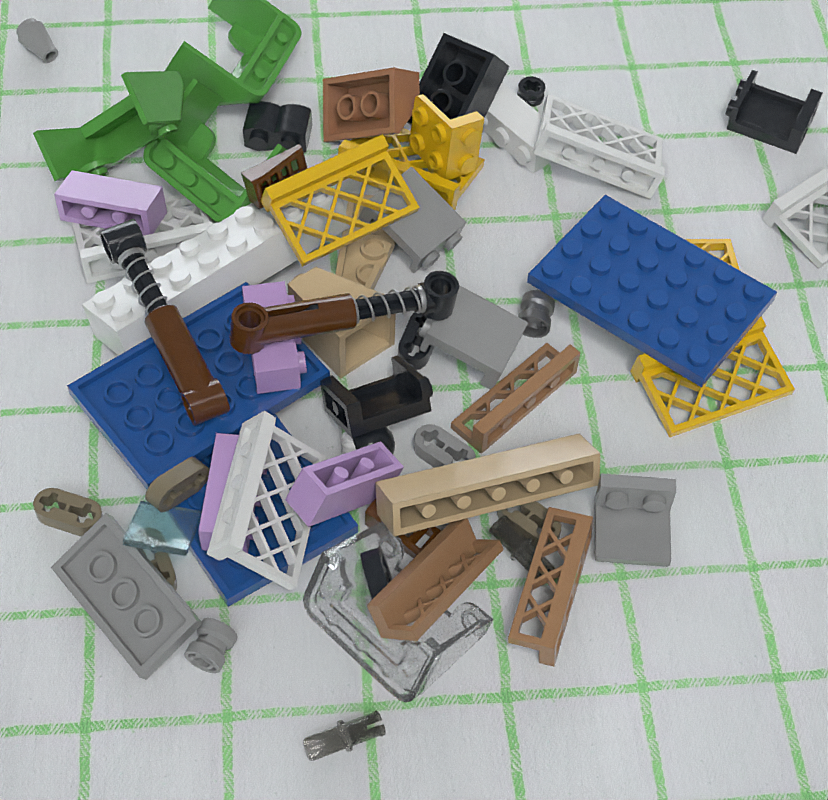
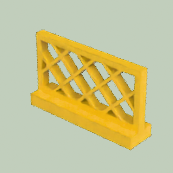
[338,128,485,210]
[261,134,420,267]
[630,316,795,438]

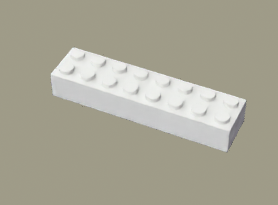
[82,192,350,355]

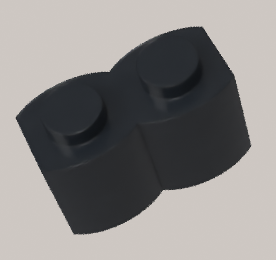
[242,101,313,153]

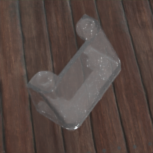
[303,521,494,702]

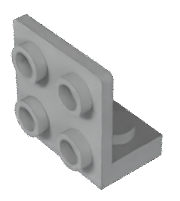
[595,473,676,567]

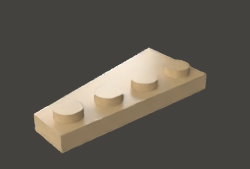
[335,193,396,290]

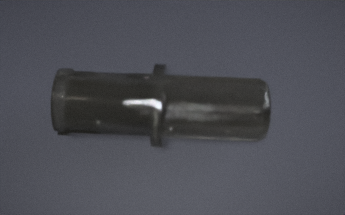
[489,515,555,578]
[303,710,386,761]

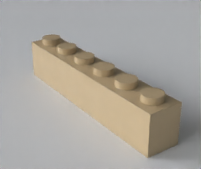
[375,434,600,537]

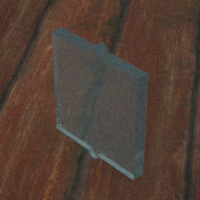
[123,501,202,556]

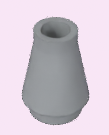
[16,18,58,63]

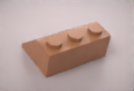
[323,67,419,142]

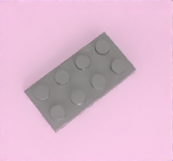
[51,513,203,680]

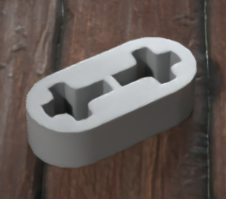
[414,424,476,468]

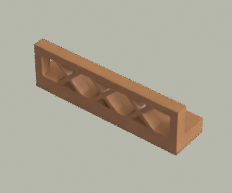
[450,343,581,454]
[508,507,593,667]
[367,518,504,641]

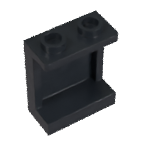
[725,70,823,154]
[320,355,433,438]

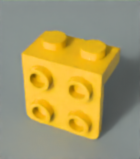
[409,94,484,180]

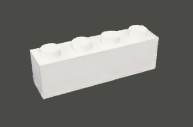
[483,83,552,173]

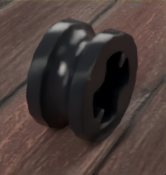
[517,76,546,107]

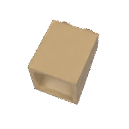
[288,267,396,379]

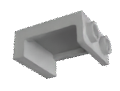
[359,166,467,273]
[419,285,529,389]

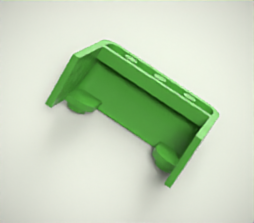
[165,0,302,106]
[33,71,184,181]
[143,78,298,223]

